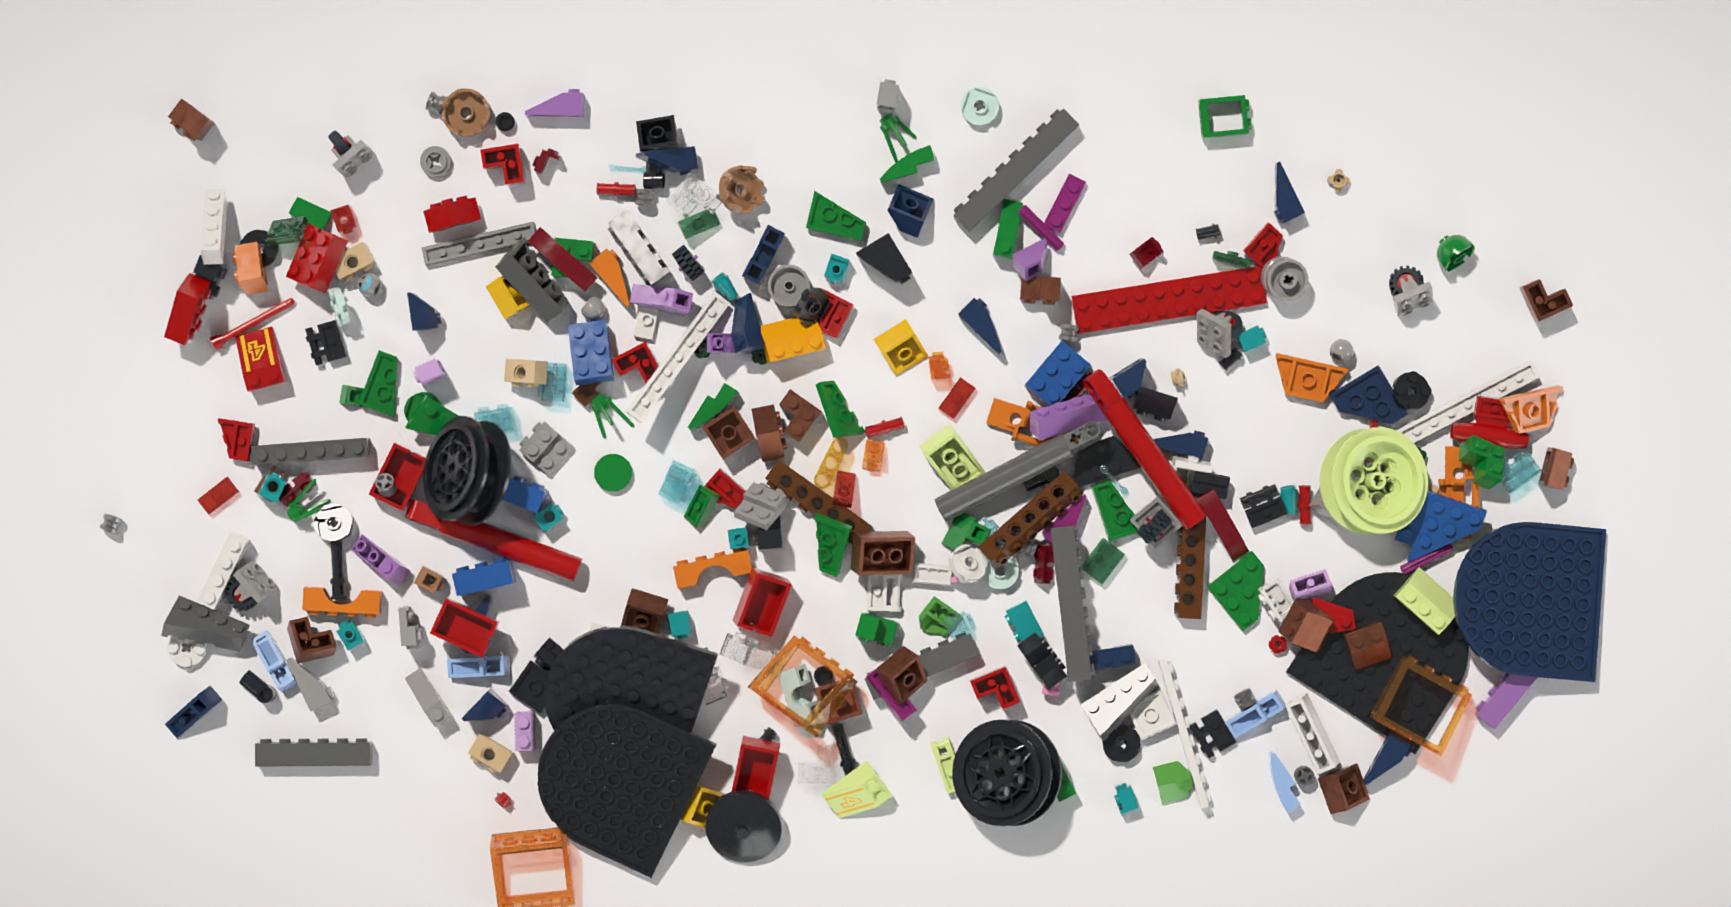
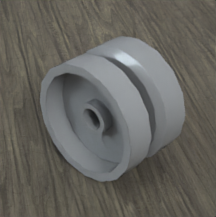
[1261,256,1309,301]
[768,264,810,307]

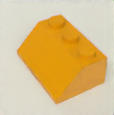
[760,317,826,364]

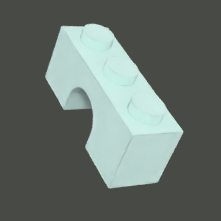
[777,664,823,728]

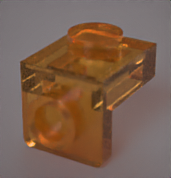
[862,440,885,472]

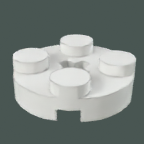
[948,544,987,583]
[167,636,206,667]

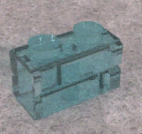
[538,363,567,402]
[474,404,517,431]
[1500,452,1542,493]

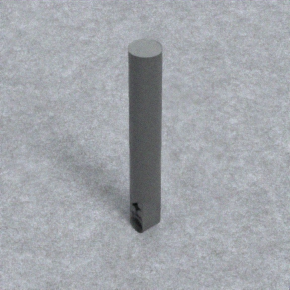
[934,421,1104,522]

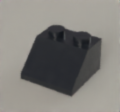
[636,115,679,152]
[1132,386,1178,422]

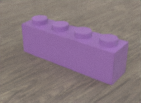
[1030,394,1107,440]
[1474,672,1538,729]

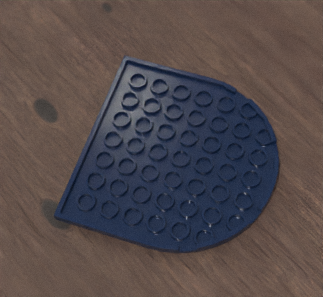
[1453,522,1607,682]

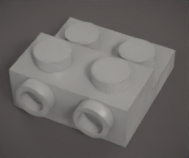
[519,421,574,475]
[734,482,787,530]
[398,606,423,650]

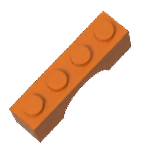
[673,547,752,589]
[302,587,382,618]

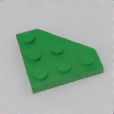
[1207,550,1264,631]

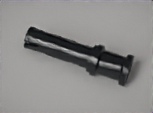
[330,541,348,600]
[831,723,857,776]

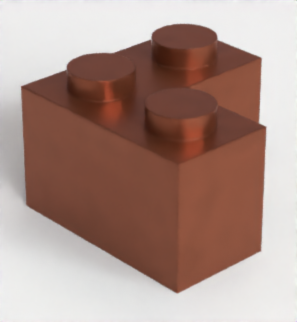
[168,98,215,141]
[1020,276,1061,305]
[1519,279,1574,322]
[779,389,821,442]
[751,404,787,462]
[287,616,337,664]

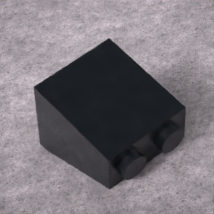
[856,233,913,285]

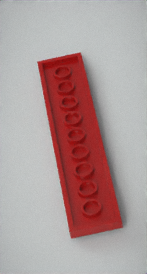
[1071,266,1267,334]

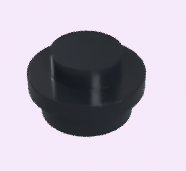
[495,112,515,131]
[814,666,833,685]

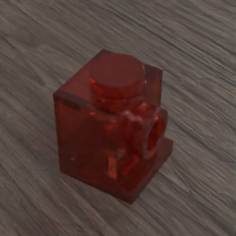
[330,204,358,235]

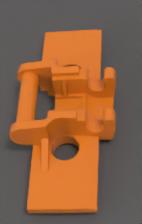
[986,398,1078,446]
[1438,446,1481,539]

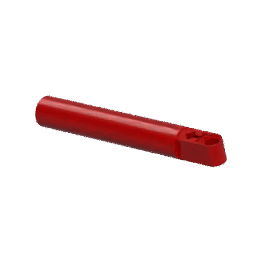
[1083,369,1207,530]
[405,499,583,583]

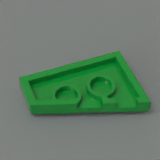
[806,191,866,241]
[405,395,459,435]

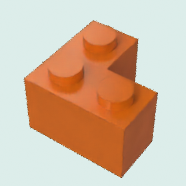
[232,242,269,295]

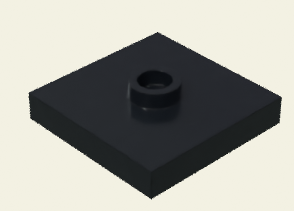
[508,660,549,713]

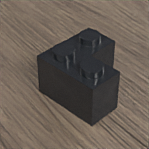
[193,255,228,300]
[754,515,783,550]
[1017,632,1067,689]

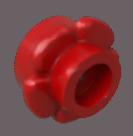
[1268,635,1287,654]
[494,792,512,809]

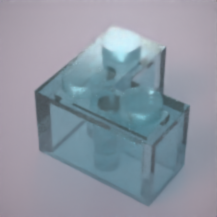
[658,460,697,504]

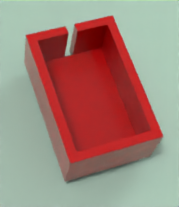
[286,224,348,294]
[164,273,211,345]
[369,442,426,511]
[732,567,792,637]
[429,598,500,658]
[731,736,781,799]

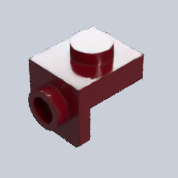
[532,148,561,174]
[1129,237,1164,269]

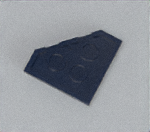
[1329,365,1408,424]

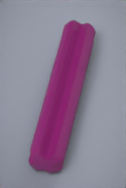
[1018,205,1064,251]
[1400,543,1454,575]

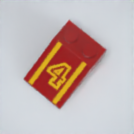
[235,326,287,392]

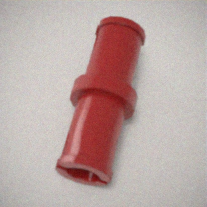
[596,182,636,197]
[865,417,905,438]
[1297,485,1312,524]

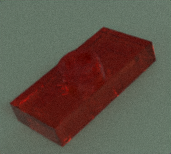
[938,377,976,419]
[832,470,856,508]
[197,476,240,515]

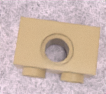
[335,242,376,281]
[504,359,548,388]
[468,732,513,774]

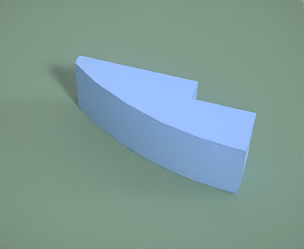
[251,630,297,693]
[447,655,510,678]
[1225,689,1286,739]
[1269,751,1300,812]

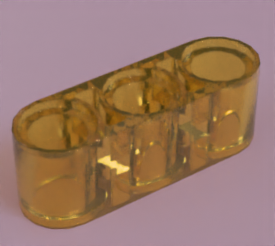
[814,437,848,489]

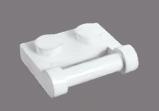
[867,574,903,612]

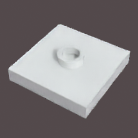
[1130,689,1177,740]

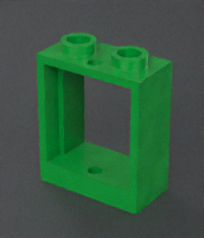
[1198,95,1252,139]

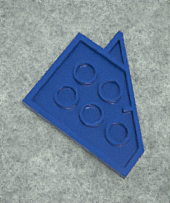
[1394,490,1487,562]

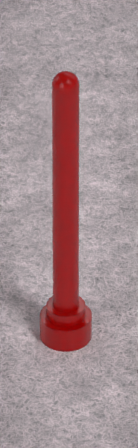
[209,298,295,351]

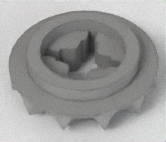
[420,146,451,177]

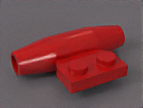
[1450,396,1529,450]

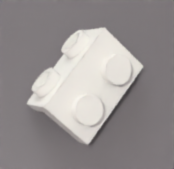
[1258,577,1293,623]

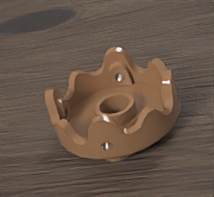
[442,88,490,137]
[719,165,765,214]

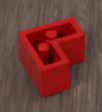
[480,144,526,186]
[423,195,481,233]
[611,341,659,384]
[970,666,1020,710]

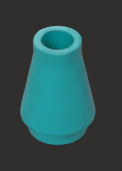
[711,272,738,301]
[1279,485,1298,514]

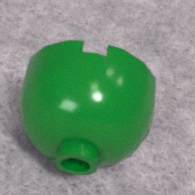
[1436,234,1475,272]

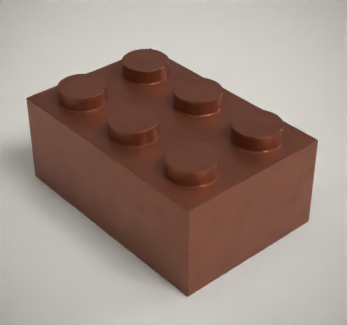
[850,531,915,575]

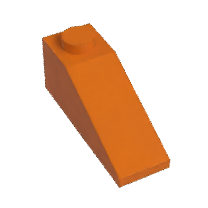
[589,248,631,307]

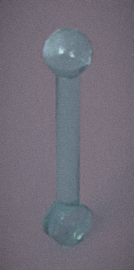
[608,164,646,174]
[1100,465,1128,495]

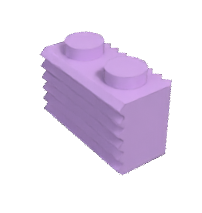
[413,358,446,385]
[1289,569,1332,601]
[513,711,535,751]

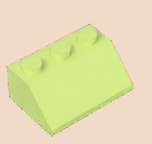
[1393,567,1455,635]

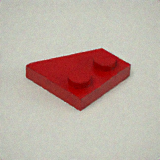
[1242,222,1283,269]
[819,288,854,339]
[218,418,255,462]
[705,468,746,508]
[1312,598,1356,633]

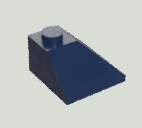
[887,184,934,238]
[407,292,442,332]
[1109,357,1147,399]
[461,689,507,721]

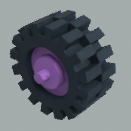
[672,245,705,281]

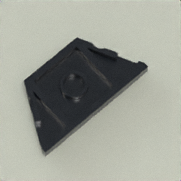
[1073,436,1141,487]

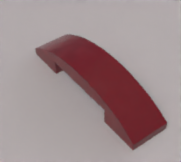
[528,227,597,292]
[1197,489,1249,561]

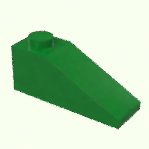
[993,199,1023,259]

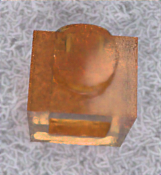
[928,351,950,380]

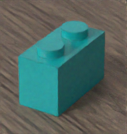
[1004,600,1044,643]

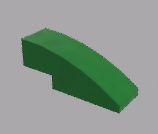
[880,145,934,183]
[687,383,738,429]

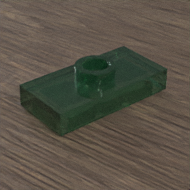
[677,207,720,240]
[1211,251,1252,268]

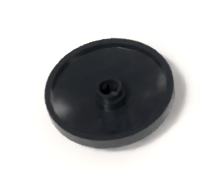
[705,790,782,862]

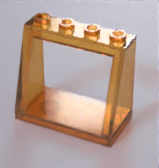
[748,635,858,737]
[1369,656,1472,756]
[490,827,575,907]

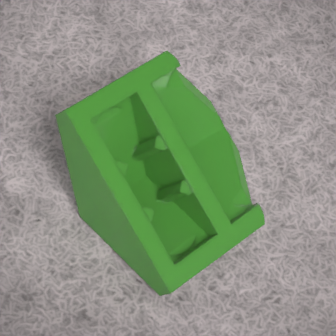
[918,596,962,637]
[1153,761,1193,804]

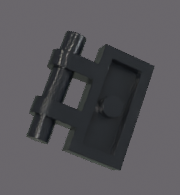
[305,320,347,366]
[1239,484,1287,528]
[1189,709,1237,759]

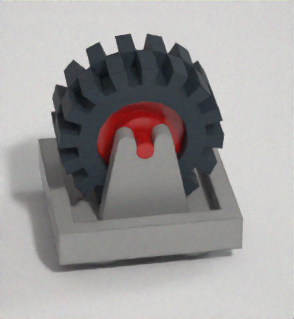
[1389,265,1433,316]
[1130,495,1183,548]
[225,561,278,611]

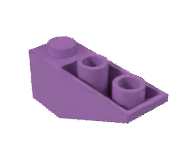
[629,284,693,317]
[351,534,410,586]

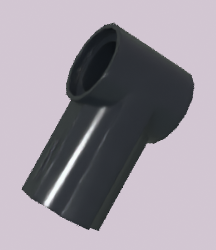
[643,162,665,189]
[1023,466,1059,491]
[239,670,277,703]

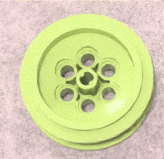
[1319,427,1428,535]

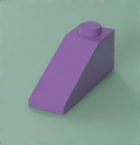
[525,89,584,117]

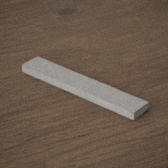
[421,221,536,266]

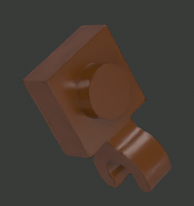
[572,382,602,407]

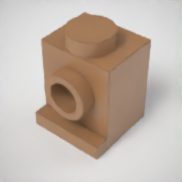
[414,566,445,594]

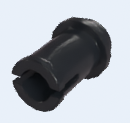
[1196,223,1220,241]
[1219,347,1243,371]
[759,727,777,741]

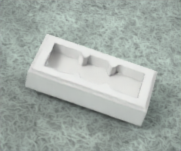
[633,305,659,340]
[1171,456,1213,473]
[913,563,952,586]

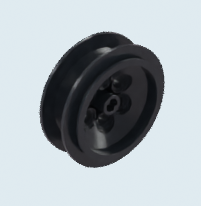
[423,416,511,526]
[952,720,1062,826]

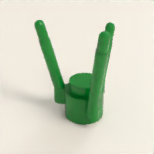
[879,112,916,162]
[591,393,634,438]
[287,479,330,523]

